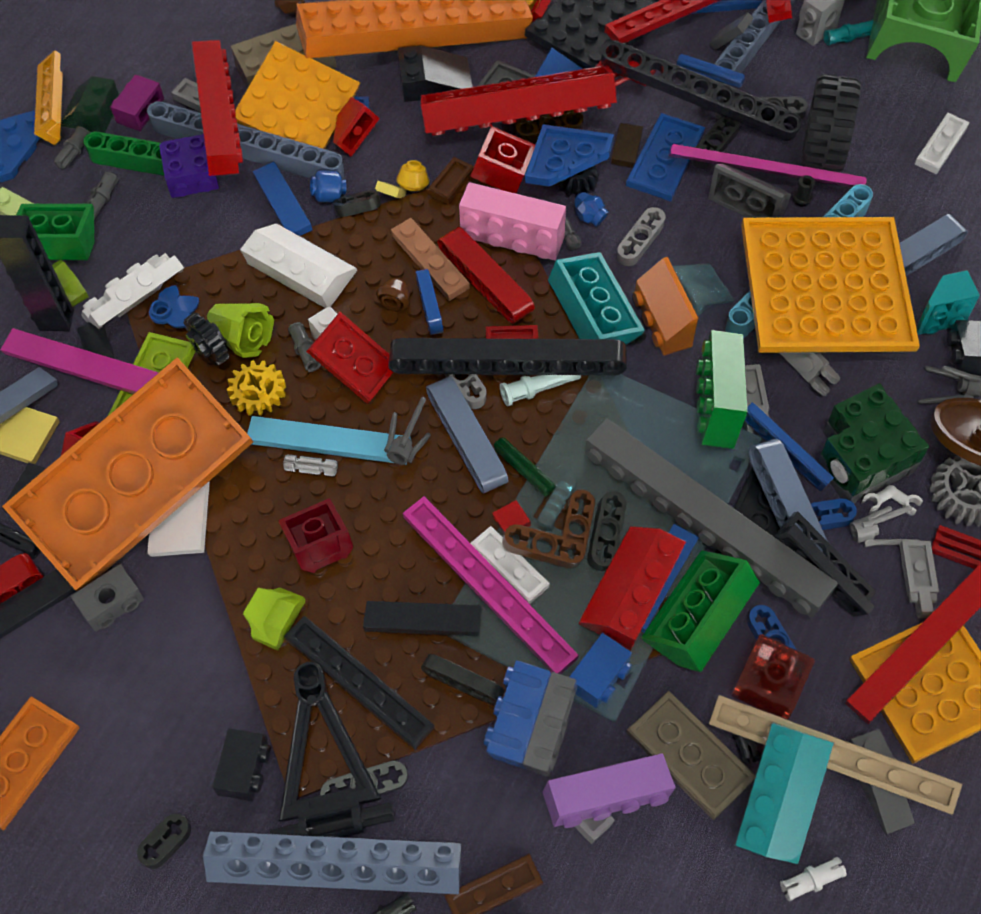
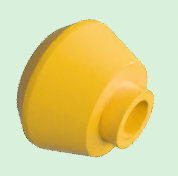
[396,160,429,191]

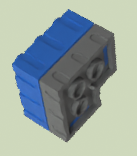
[483,660,577,778]

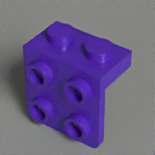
[159,134,219,198]

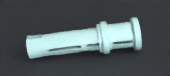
[500,375,581,406]

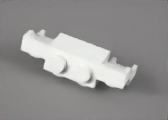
[81,253,184,329]

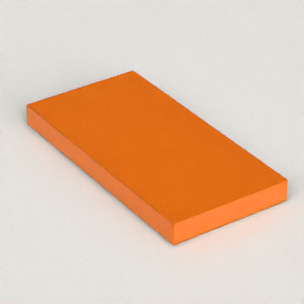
[0,696,80,831]

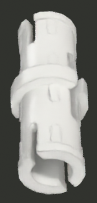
[780,857,847,901]

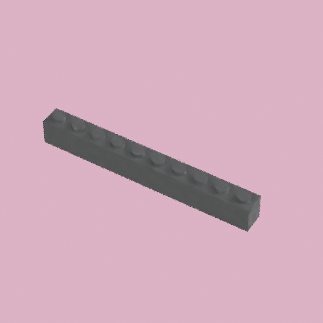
[585,418,838,619]

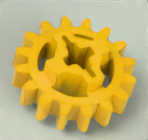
[227,360,286,416]

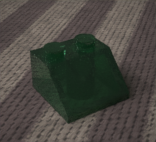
[61,76,119,133]

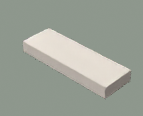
[915,113,969,175]
[470,526,550,604]

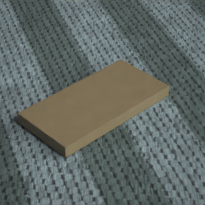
[626,691,756,821]

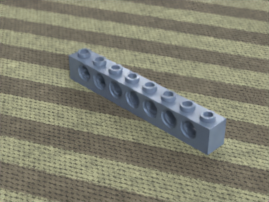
[203,831,461,894]

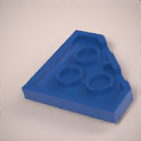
[0,110,40,183]
[525,125,614,186]

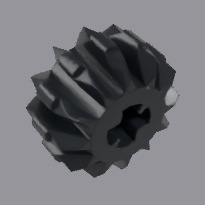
[558,165,599,196]

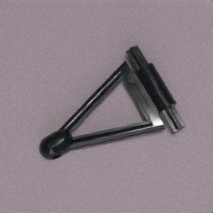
[270,662,395,838]

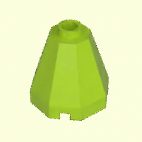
[207,303,274,358]

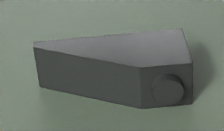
[849,729,915,835]

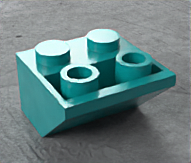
[916,270,980,335]

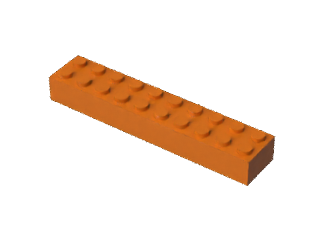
[296,0,533,58]

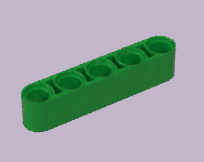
[83,132,165,176]

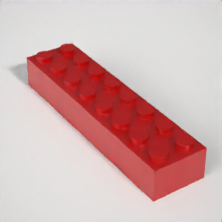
[421,65,617,136]

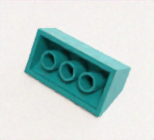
[548,252,645,345]
[735,722,834,864]

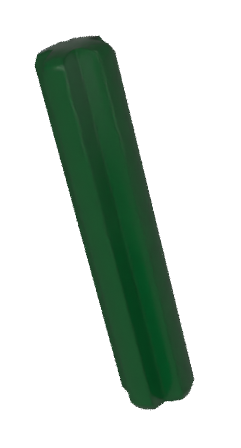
[494,437,555,496]

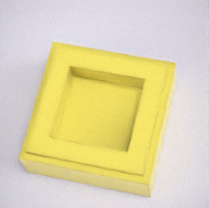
[375,181,407,198]

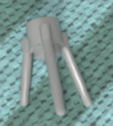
[850,505,920,548]

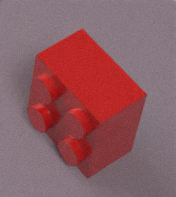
[470,126,536,194]

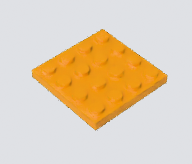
[235,41,360,149]

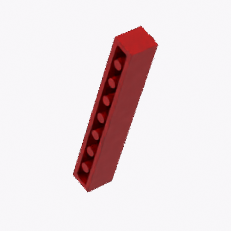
[192,40,243,176]

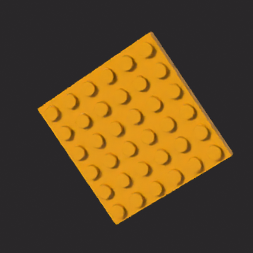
[741,217,920,353]

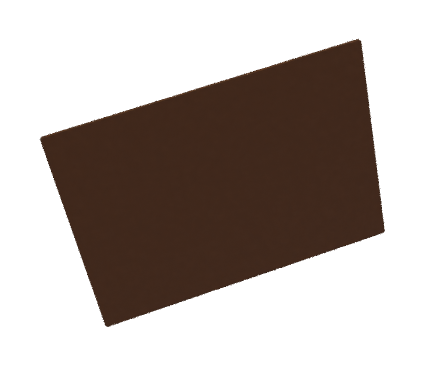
[127,177,695,799]

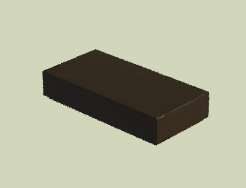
[611,123,643,168]

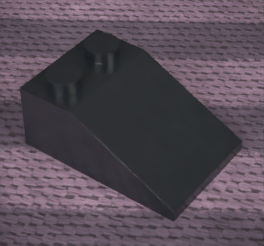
[398,45,472,102]

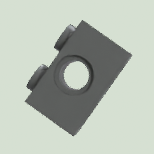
[71,564,144,632]

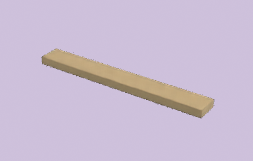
[709,695,962,815]

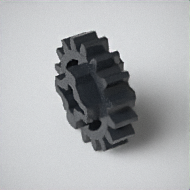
[183,312,230,366]

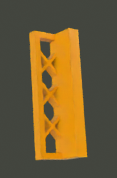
[34,50,63,145]

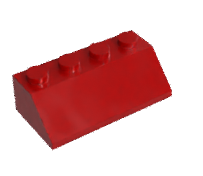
[578,526,686,651]

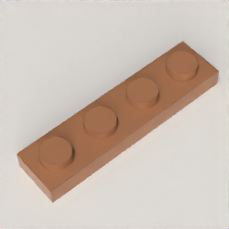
[391,218,470,301]

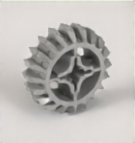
[929,455,981,527]

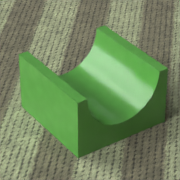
[866,0,981,82]

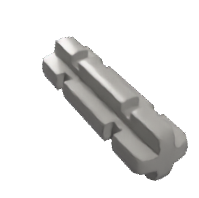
[283,455,338,476]

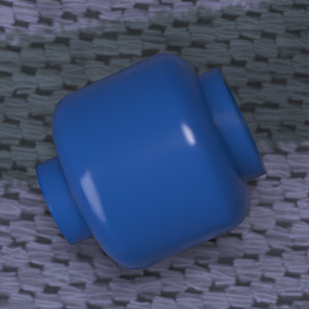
[310,170,347,203]

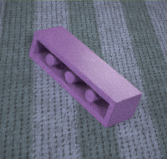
[542,753,676,828]

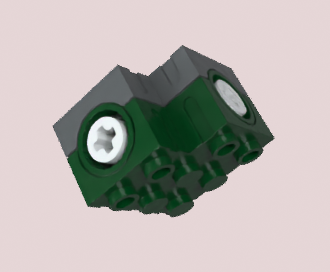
[818,383,929,504]

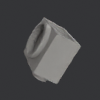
[796,0,844,46]

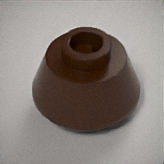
[376,278,410,311]

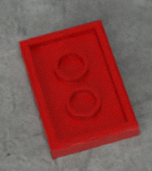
[306,312,393,404]

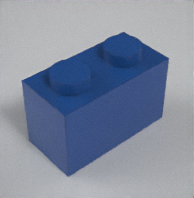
[570,633,633,708]

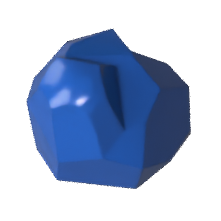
[575,192,609,227]

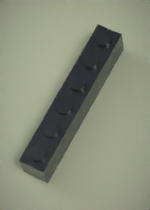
[0,215,74,332]

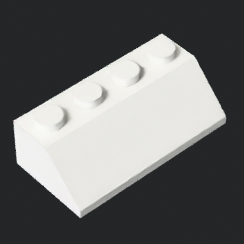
[240,224,357,308]

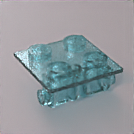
[672,263,734,315]

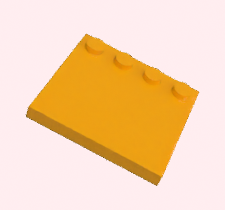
[849,622,981,764]

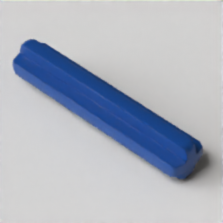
[676,54,745,88]

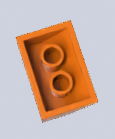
[633,257,698,356]

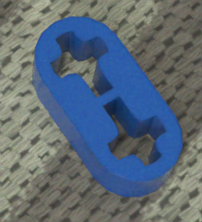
[811,499,857,530]

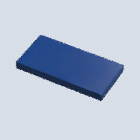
[626,113,705,201]

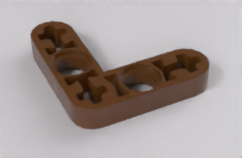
[502,489,595,568]

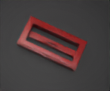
[931,525,981,569]

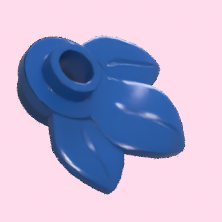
[149,285,199,328]

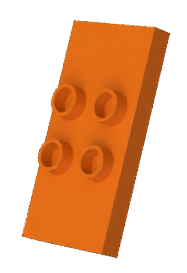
[2,357,253,591]

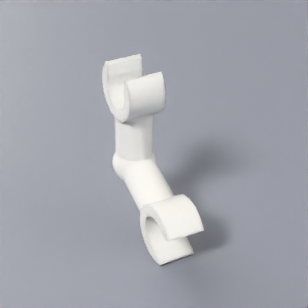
[861,485,923,515]

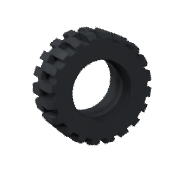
[801,74,861,172]

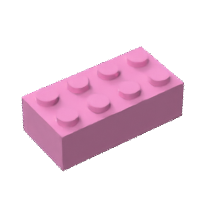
[459,182,566,261]

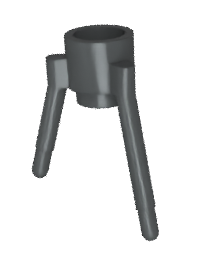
[918,366,981,405]
[384,397,431,465]

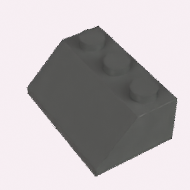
[708,164,791,218]

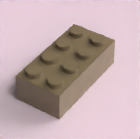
[231,24,337,89]

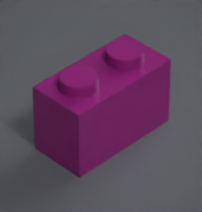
[111,74,164,131]

